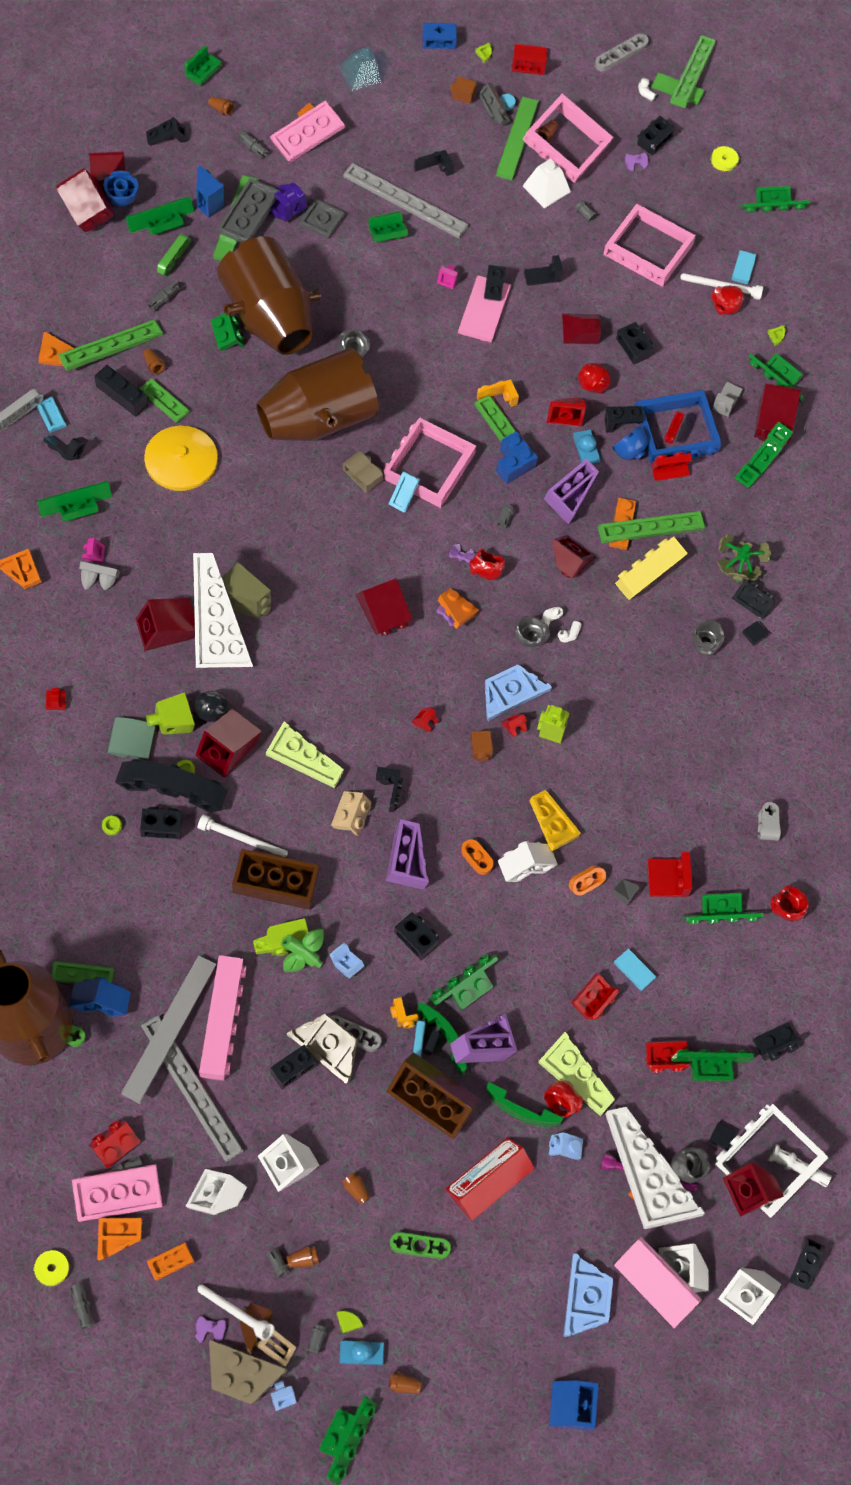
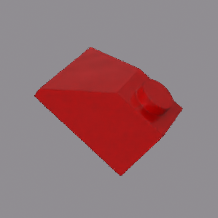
[546,398,586,426]

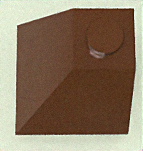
[240,1303,273,1356]

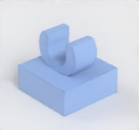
[271,1381,296,1411]

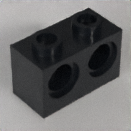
[637,116,675,156]
[616,322,654,365]
[140,807,183,839]
[394,912,439,960]
[270,1045,316,1090]

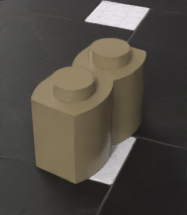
[343,451,383,493]

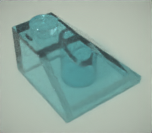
[338,46,382,92]

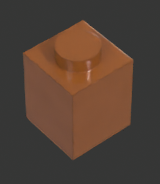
[450,76,477,104]
[470,731,493,762]

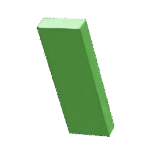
[652,73,704,105]
[139,378,190,423]
[474,395,516,442]
[51,961,114,984]

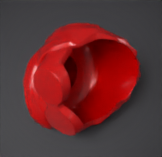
[711,285,744,315]
[578,363,610,394]
[469,548,506,580]
[770,885,809,922]
[544,1080,583,1118]

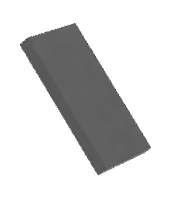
[217,178,280,243]

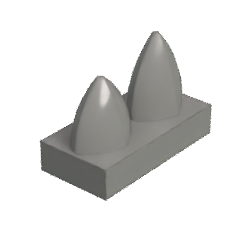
[79,561,120,590]

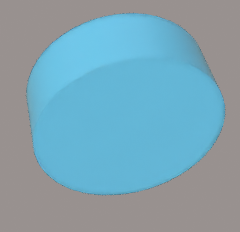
[500,94,515,111]

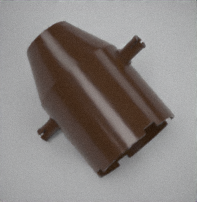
[217,236,321,355]
[256,347,379,441]
[0,949,73,1066]

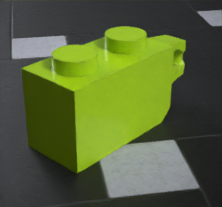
[537,705,569,743]
[253,918,309,957]

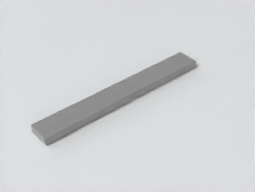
[343,163,468,238]
[121,955,216,1104]
[141,1015,244,1163]

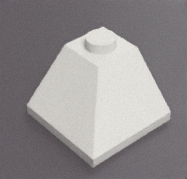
[523,159,571,209]
[258,1134,319,1192]
[186,1169,247,1215]
[659,1244,708,1292]
[718,1267,781,1325]

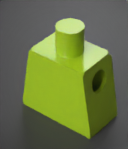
[146,692,195,735]

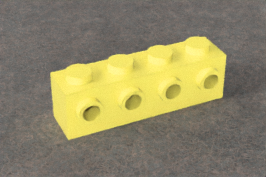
[615,537,688,600]

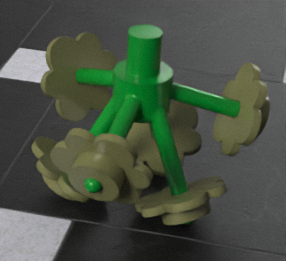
[717,534,771,583]

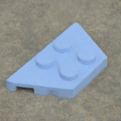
[485,665,552,721]
[563,1253,613,1337]

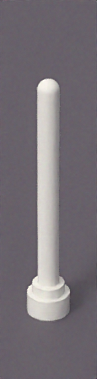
[681,273,763,300]
[197,814,288,858]
[198,1285,274,1341]

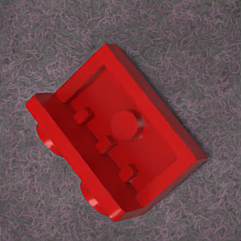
[651,452,692,481]
[571,974,619,1020]
[645,1040,689,1072]
[89,1119,140,1168]

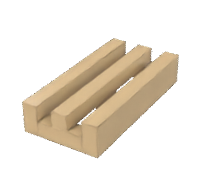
[255,1330,296,1367]

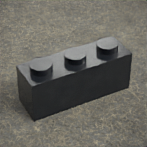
[95,365,148,417]

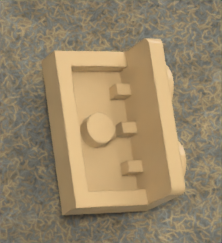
[331,791,371,836]

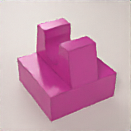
[437,264,458,289]
[82,538,105,563]

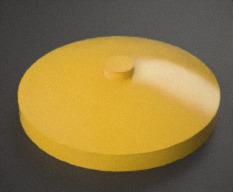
[144,426,218,491]

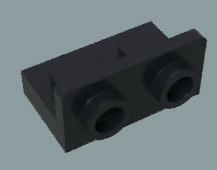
[732,580,776,620]
[752,1022,802,1062]

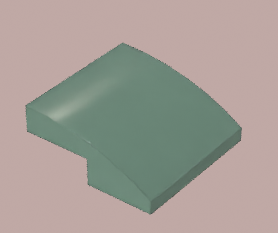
[107,717,155,761]

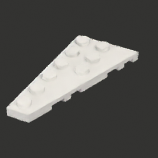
[193,553,253,668]
[606,1107,704,1229]

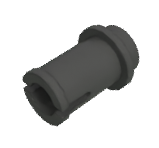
[575,201,597,222]
[495,504,514,529]
[266,1248,289,1278]
[306,1324,327,1354]

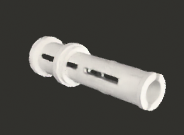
[769,1144,832,1187]

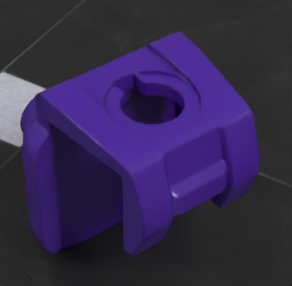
[270,182,307,222]

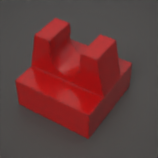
[46,688,66,710]
[411,707,439,732]
[501,713,527,737]

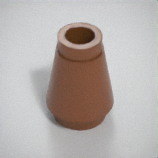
[208,96,234,116]
[537,120,558,142]
[143,349,165,374]
[342,1172,370,1204]
[287,1245,319,1268]
[388,1371,422,1394]

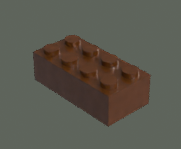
[232,849,319,910]
[386,1052,481,1139]

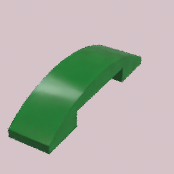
[734,422,793,489]
[417,1003,466,1076]
[485,1082,563,1127]

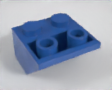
[196,165,224,218]
[549,1381,598,1431]

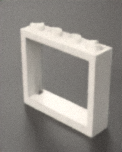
[716,1104,829,1218]

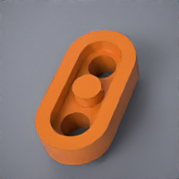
[461,839,493,875]
[569,865,606,896]

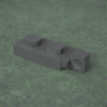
[478,82,510,126]

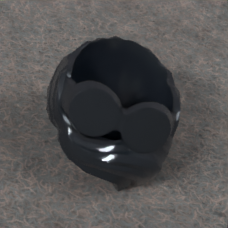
[195,691,230,722]

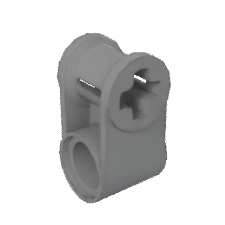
[758,802,781,841]

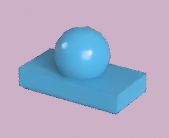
[573,430,600,464]
[340,1341,384,1366]

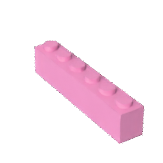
[199,955,247,1081]

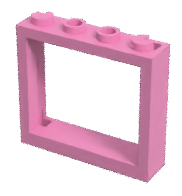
[523,94,613,183]
[604,204,695,287]
[383,418,476,508]

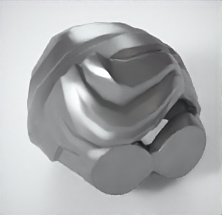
[337,328,370,359]
[514,615,550,647]
[692,620,725,656]
[670,1147,710,1183]

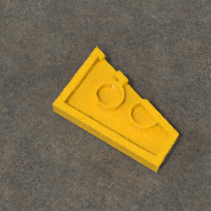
[529,790,581,852]

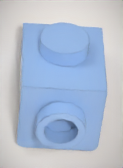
[330,943,364,979]
[549,1132,583,1160]

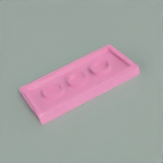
[270,100,345,162]
[458,275,511,343]
[72,1164,163,1222]
[614,1237,702,1328]

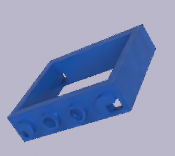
[635,390,721,464]

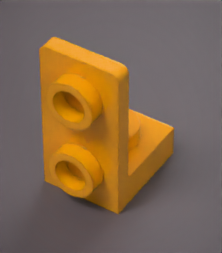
[477,379,519,407]

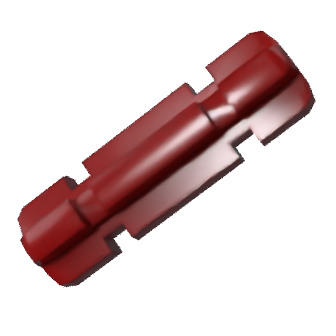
[664,411,685,444]

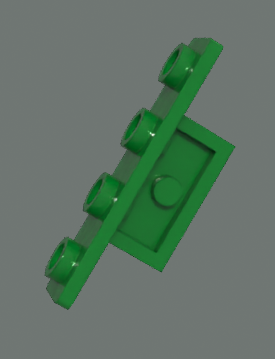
[740,186,810,213]
[126,196,194,235]
[748,353,804,402]
[37,481,112,522]
[683,892,764,924]
[427,954,499,1010]
[671,1049,754,1082]
[318,1396,377,1485]

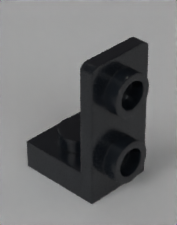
[146,117,187,146]
[414,150,454,176]
[524,255,563,285]
[484,265,506,301]
[604,406,644,433]
[43,435,88,461]
[376,767,403,812]
[789,1237,825,1290]

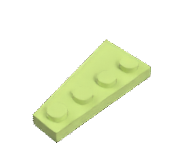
[266,722,344,788]
[539,1032,615,1116]

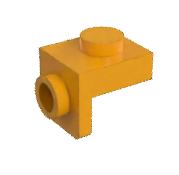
[390,998,419,1029]

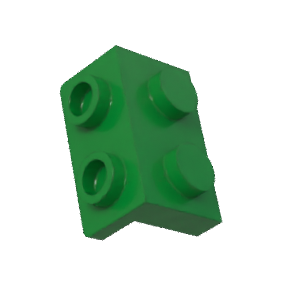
[184,45,222,86]
[368,211,408,242]
[210,312,245,351]

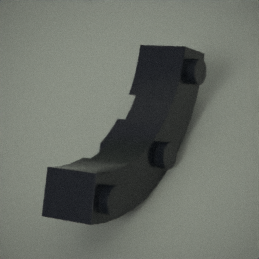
[115,759,228,813]

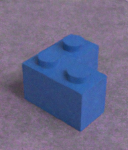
[496,431,538,484]
[69,977,131,1017]

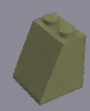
[222,563,271,619]

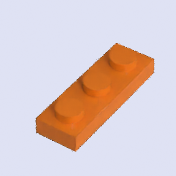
[609,498,636,550]

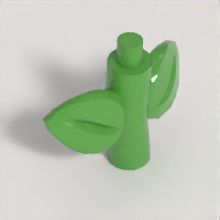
[281,928,324,972]

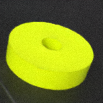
[711,146,738,171]
[34,1250,69,1286]

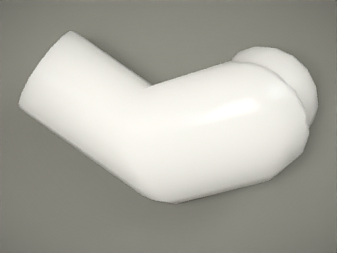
[638,78,657,101]
[541,607,563,628]
[558,621,581,643]

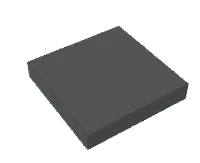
[299,198,345,239]

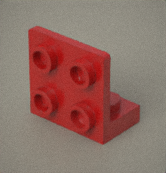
[512,44,547,75]
[647,852,692,897]

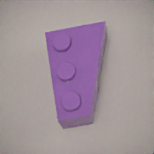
[544,459,599,524]
[386,819,429,889]
[450,1014,517,1063]

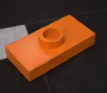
[147,1242,195,1282]

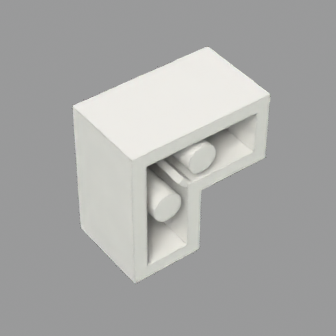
[498,841,558,882]

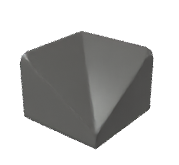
[612,879,640,906]

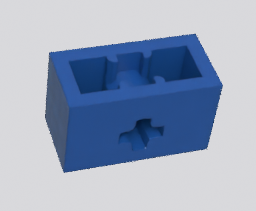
[422,23,457,49]

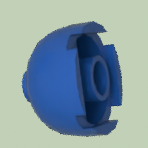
[103,170,138,207]
[612,426,648,460]

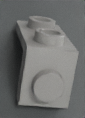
[712,382,742,417]

